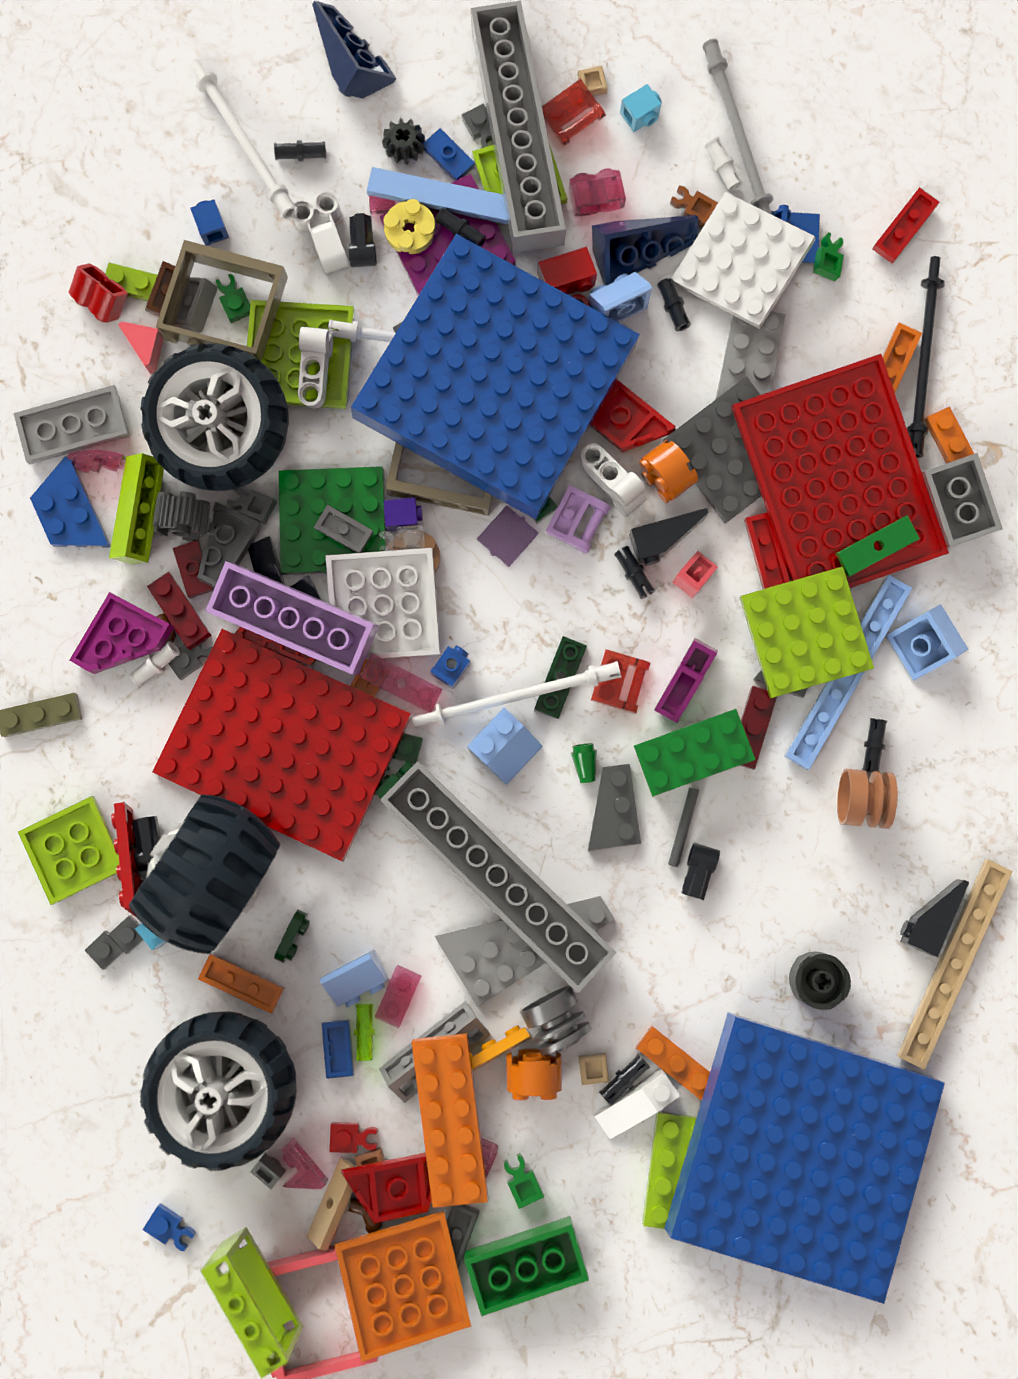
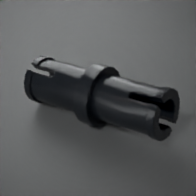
[274,140,326,162]
[436,208,486,247]
[657,278,691,332]
[614,546,655,599]
[862,718,887,772]
[599,1054,650,1106]

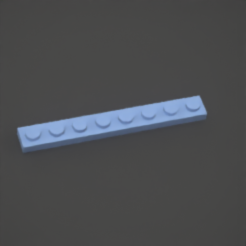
[784,575,912,770]

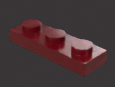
[147,572,212,650]
[740,686,777,770]

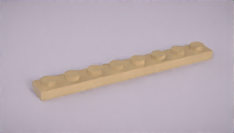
[897,859,1013,1070]

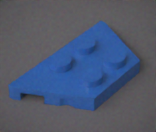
[30,455,111,548]

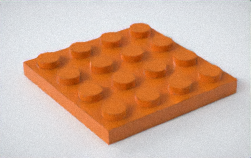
[334,1211,471,1362]

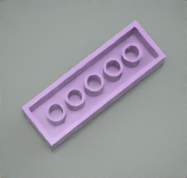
[205,561,380,675]

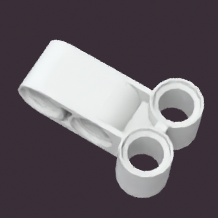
[292,191,349,274]
[298,327,333,409]
[581,443,647,517]

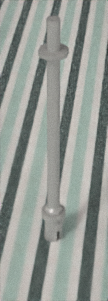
[702,39,774,215]

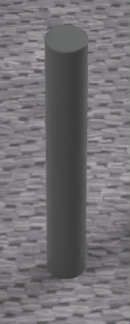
[668,787,699,868]

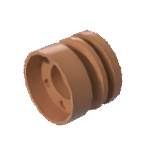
[837,769,898,829]

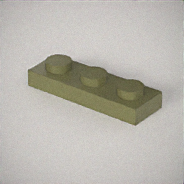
[0,693,82,737]

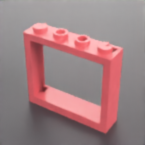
[267,1245,379,1379]

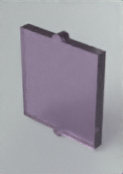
[477,505,539,567]

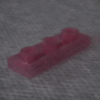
[359,653,442,713]

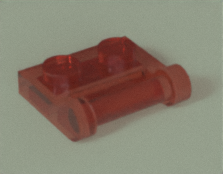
[542,78,606,146]
[590,649,651,714]

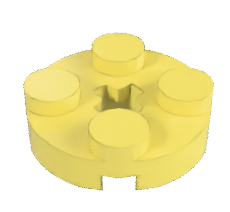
[384,199,435,254]

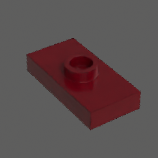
[172,540,214,599]

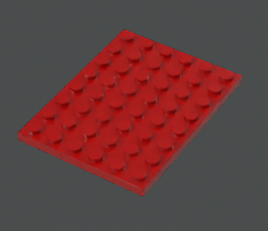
[731,354,949,588]
[152,629,412,862]

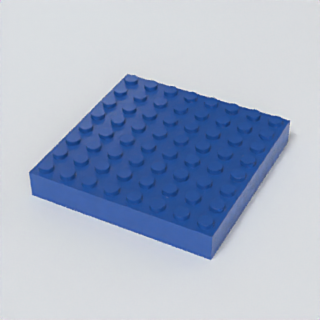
[351,234,640,520]
[664,1012,945,1304]

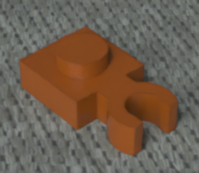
[670,186,718,227]

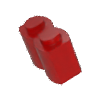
[68,263,128,323]

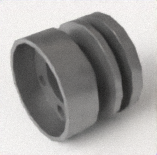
[520,985,592,1055]

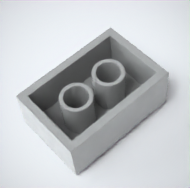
[922,453,1003,547]

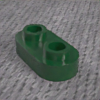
[274,909,310,963]

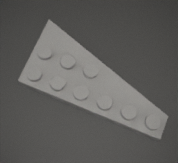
[434,896,615,1007]

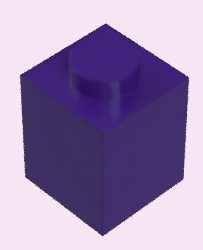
[383,498,423,532]

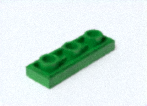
[835,515,920,577]

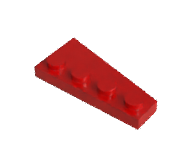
[111,802,143,917]

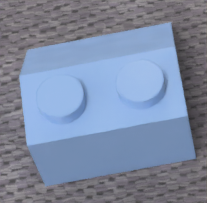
[588,272,652,322]
[886,604,969,681]
[467,708,543,785]
[319,950,389,1008]

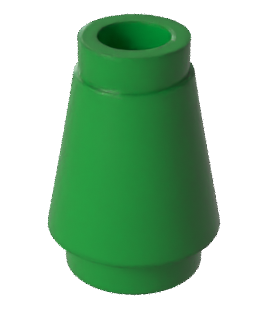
[571,743,597,783]

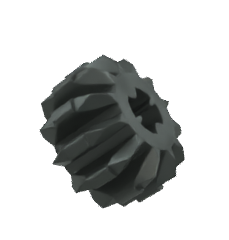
[382,117,425,165]

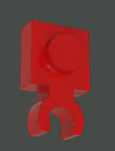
[329,1122,378,1153]

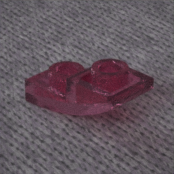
[67,450,126,473]
[374,965,422,1029]

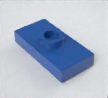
[422,128,475,181]
[321,1019,354,1079]

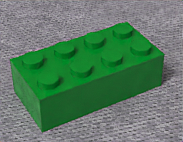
[634,709,755,797]
[464,1216,589,1316]

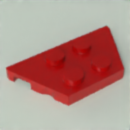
[590,379,676,453]
[341,1152,432,1223]

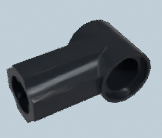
[349,213,377,267]
[132,816,161,872]
[681,842,720,900]

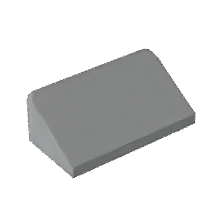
[174,277,217,333]

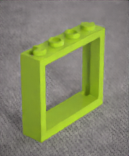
[200,1227,303,1379]

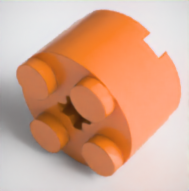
[639,439,699,504]
[506,1048,562,1100]

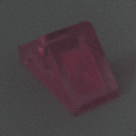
[281,1137,329,1189]

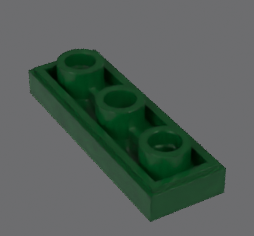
[534,636,587,719]

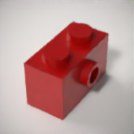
[537,247,597,295]

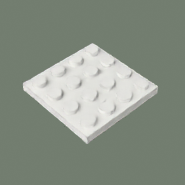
[672,192,815,329]
[326,548,441,659]

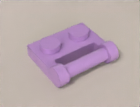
[546,485,611,553]

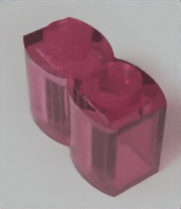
[569,168,626,216]

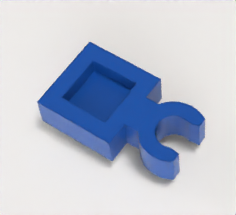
[142,1203,196,1251]

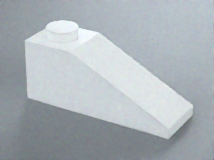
[594,1068,680,1139]

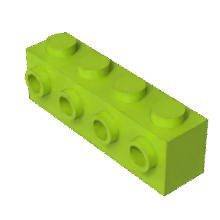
[109,453,164,564]

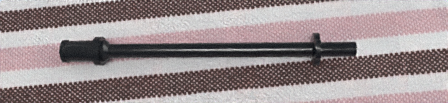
[907,256,945,458]

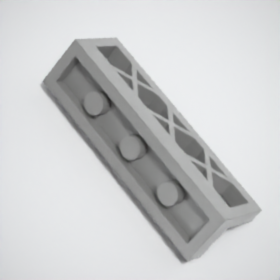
[379,1001,491,1103]

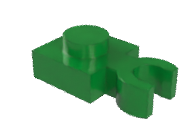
[813,232,844,282]
[216,273,250,323]
[504,1153,544,1209]

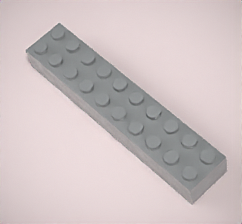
[471,0,566,253]
[380,761,617,993]

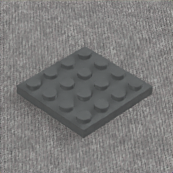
[662,376,762,524]

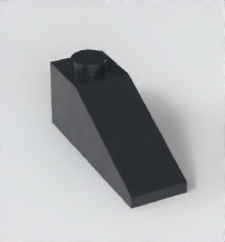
[629,508,709,566]
[900,879,969,957]

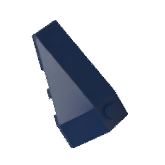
[312,0,397,99]
[592,215,698,285]

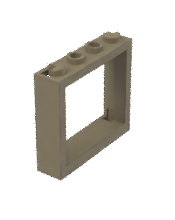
[156,240,288,362]
[385,443,493,516]

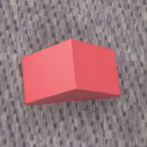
[118,321,164,375]
[672,551,718,598]

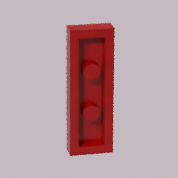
[872,187,940,264]
[744,513,790,589]

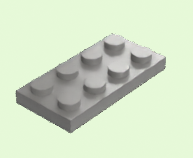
[715,311,786,400]
[13,385,130,465]

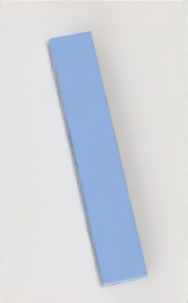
[367,167,508,225]

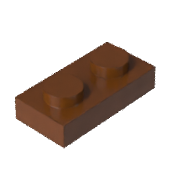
[145,261,175,316]

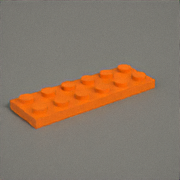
[411,1033,489,1208]

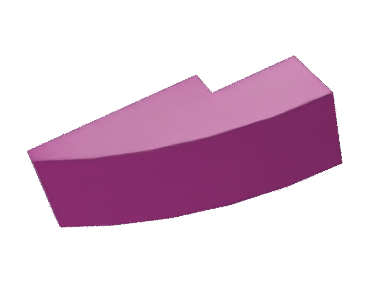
[654,638,718,723]

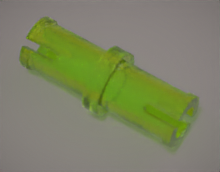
[354,1004,375,1061]

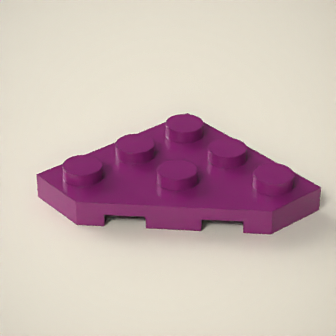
[69,592,174,674]

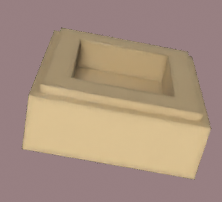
[577,66,608,98]
[578,1053,609,1085]

